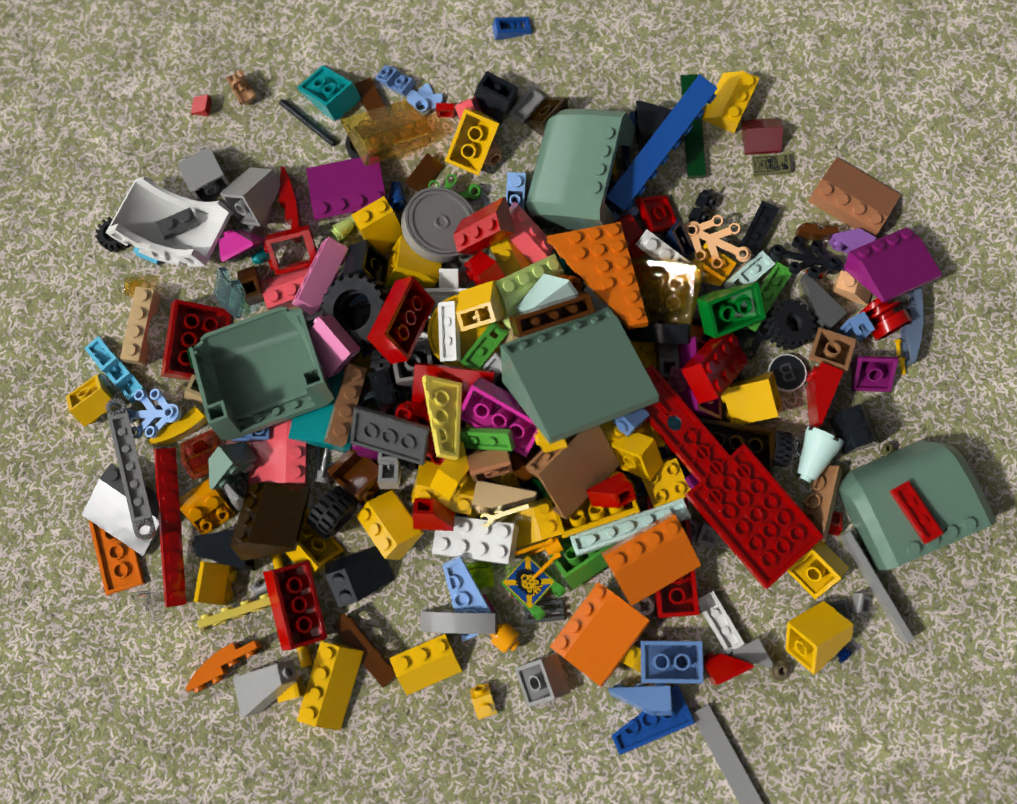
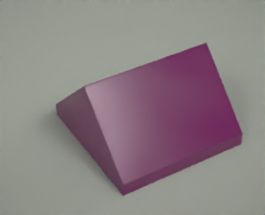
[851,356,898,392]

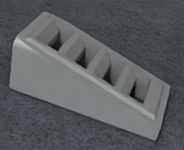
[224,483,245,511]

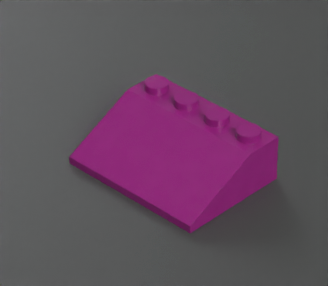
[306,154,388,223]
[844,227,942,303]

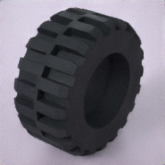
[320,273,390,349]

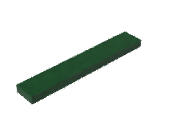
[680,74,706,179]

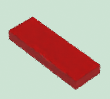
[889,480,944,545]

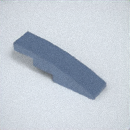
[899,286,923,367]

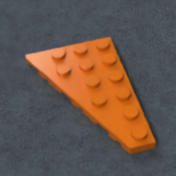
[547,222,648,329]

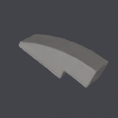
[378,452,401,489]

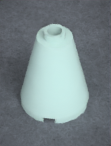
[797,426,844,483]

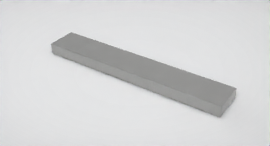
[839,531,914,643]
[691,704,763,804]

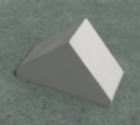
[729,638,773,668]

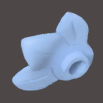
[407,83,443,117]

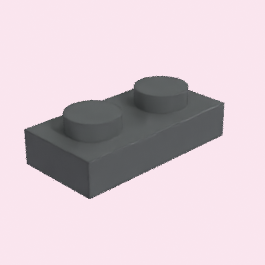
[156,207,199,240]

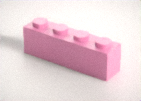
[292,237,348,315]

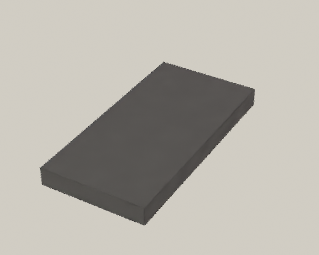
[350,405,431,465]

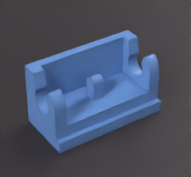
[838,311,875,342]

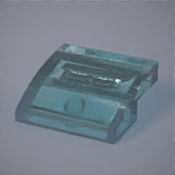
[214,267,246,319]

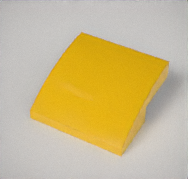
[691,243,737,286]

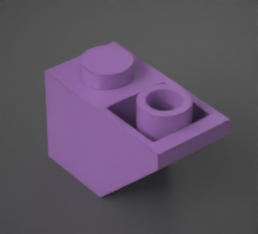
[828,228,876,254]

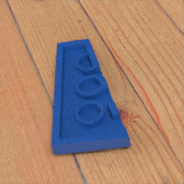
[611,685,695,756]

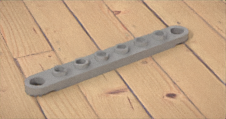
[106,398,156,541]

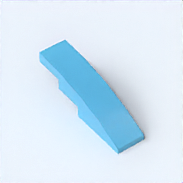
[84,336,147,403]

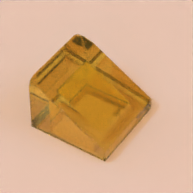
[123,277,144,298]

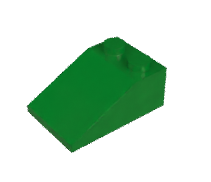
[696,282,766,339]

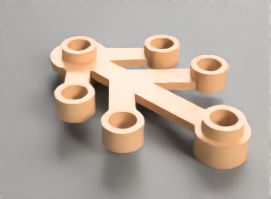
[684,215,752,269]

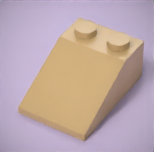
[472,480,537,514]

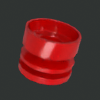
[859,297,913,341]

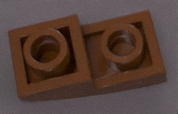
[795,223,839,241]

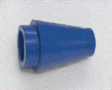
[388,182,406,210]

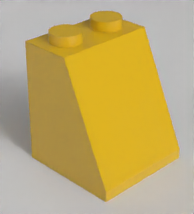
[351,196,403,256]
[385,235,443,288]
[721,371,783,424]
[785,601,854,675]

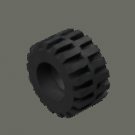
[307,486,358,539]

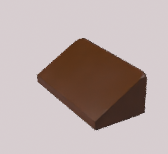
[406,153,443,192]

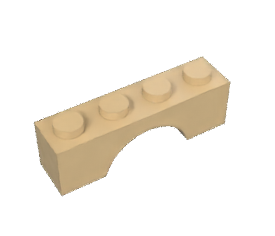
[120,287,161,366]

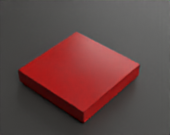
[635,195,677,233]

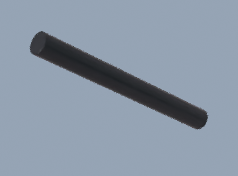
[279,99,337,147]

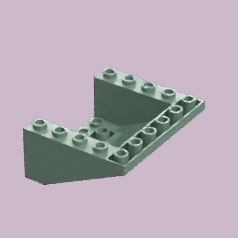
[500,307,659,444]

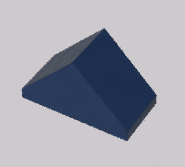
[663,219,694,259]

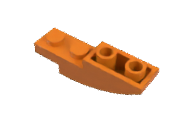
[185,641,262,693]

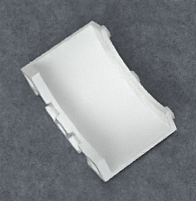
[106,176,233,267]

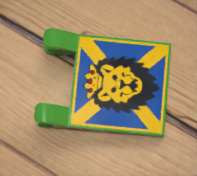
[501,554,566,620]

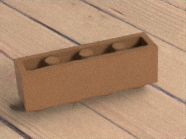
[324,363,367,447]

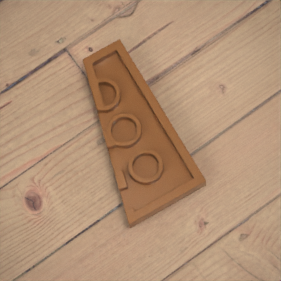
[802,465,843,542]

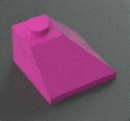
[218,229,265,262]

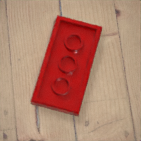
[412,362,494,407]

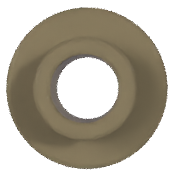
[769,660,789,681]

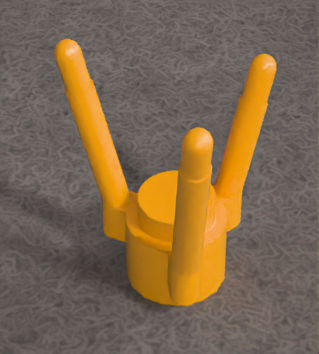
[514,536,564,579]

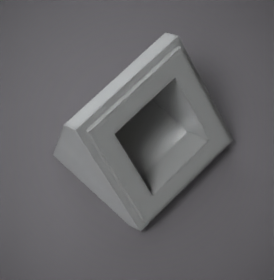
[850,593,872,617]

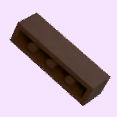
[509,292,595,337]

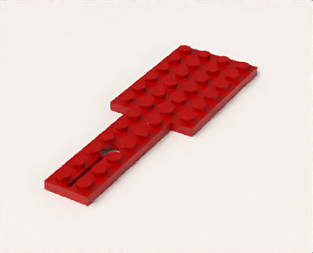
[644,364,824,589]

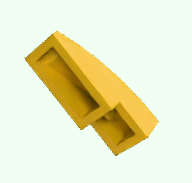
[147,406,208,447]

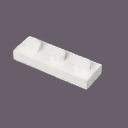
[438,301,461,362]
[698,591,745,654]

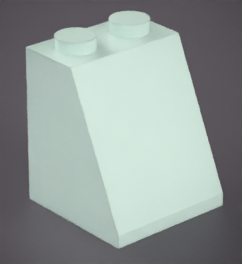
[516,274,578,332]

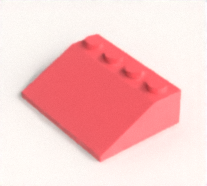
[248,418,308,486]

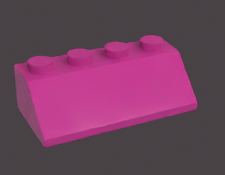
[461,376,537,457]

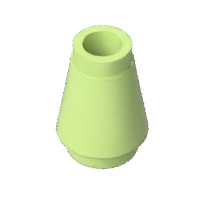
[329,216,356,242]

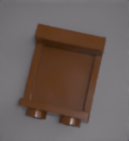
[327,447,380,506]

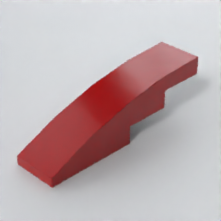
[278,167,302,243]

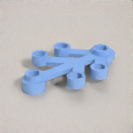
[117,388,182,439]

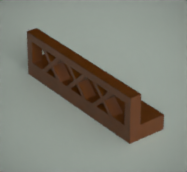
[332,613,396,688]

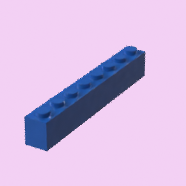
[605,74,717,212]

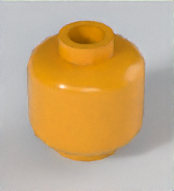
[490,623,520,653]

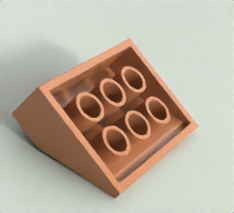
[808,157,901,236]

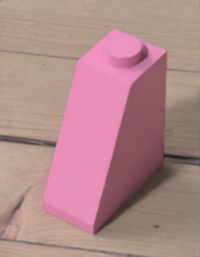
[309,314,361,378]

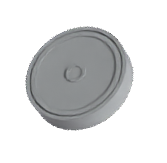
[401,187,474,263]

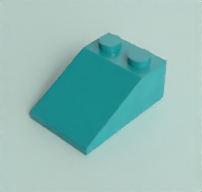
[297,65,361,122]

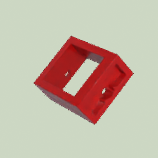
[263,224,318,275]

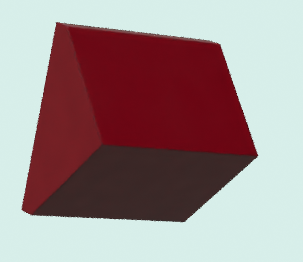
[741,118,783,155]

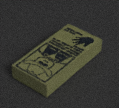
[751,154,791,176]

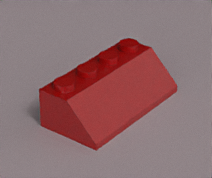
[263,560,328,651]

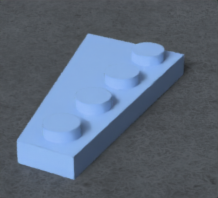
[442,555,498,642]

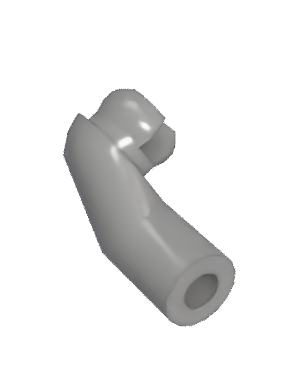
[250,581,268,595]

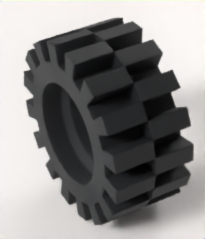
[95,217,129,253]
[774,430,794,467]

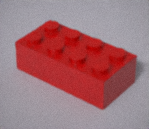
[367,276,435,364]
[681,332,748,404]

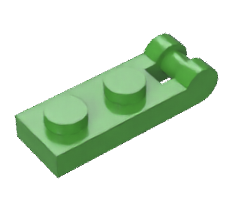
[460,321,509,369]

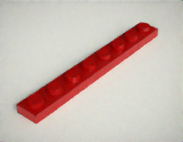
[154,448,187,607]

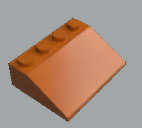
[601,512,701,606]
[550,582,651,688]

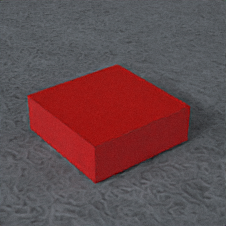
[436,103,456,118]

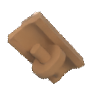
[226,69,257,105]

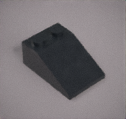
[325,546,395,608]

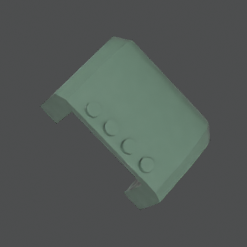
[526,109,636,230]
[189,307,334,440]
[838,440,997,570]

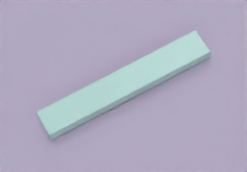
[570,498,691,557]

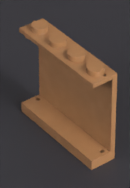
[525,425,620,519]

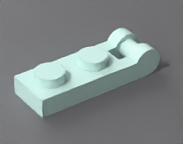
[723,250,775,288]

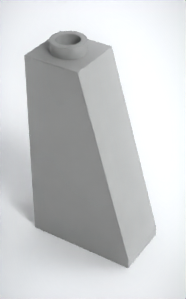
[233,660,297,718]

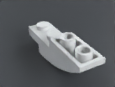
[635,229,706,284]

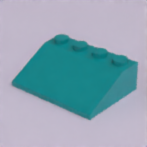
[288,370,364,453]

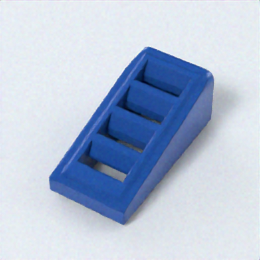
[492,17,532,40]

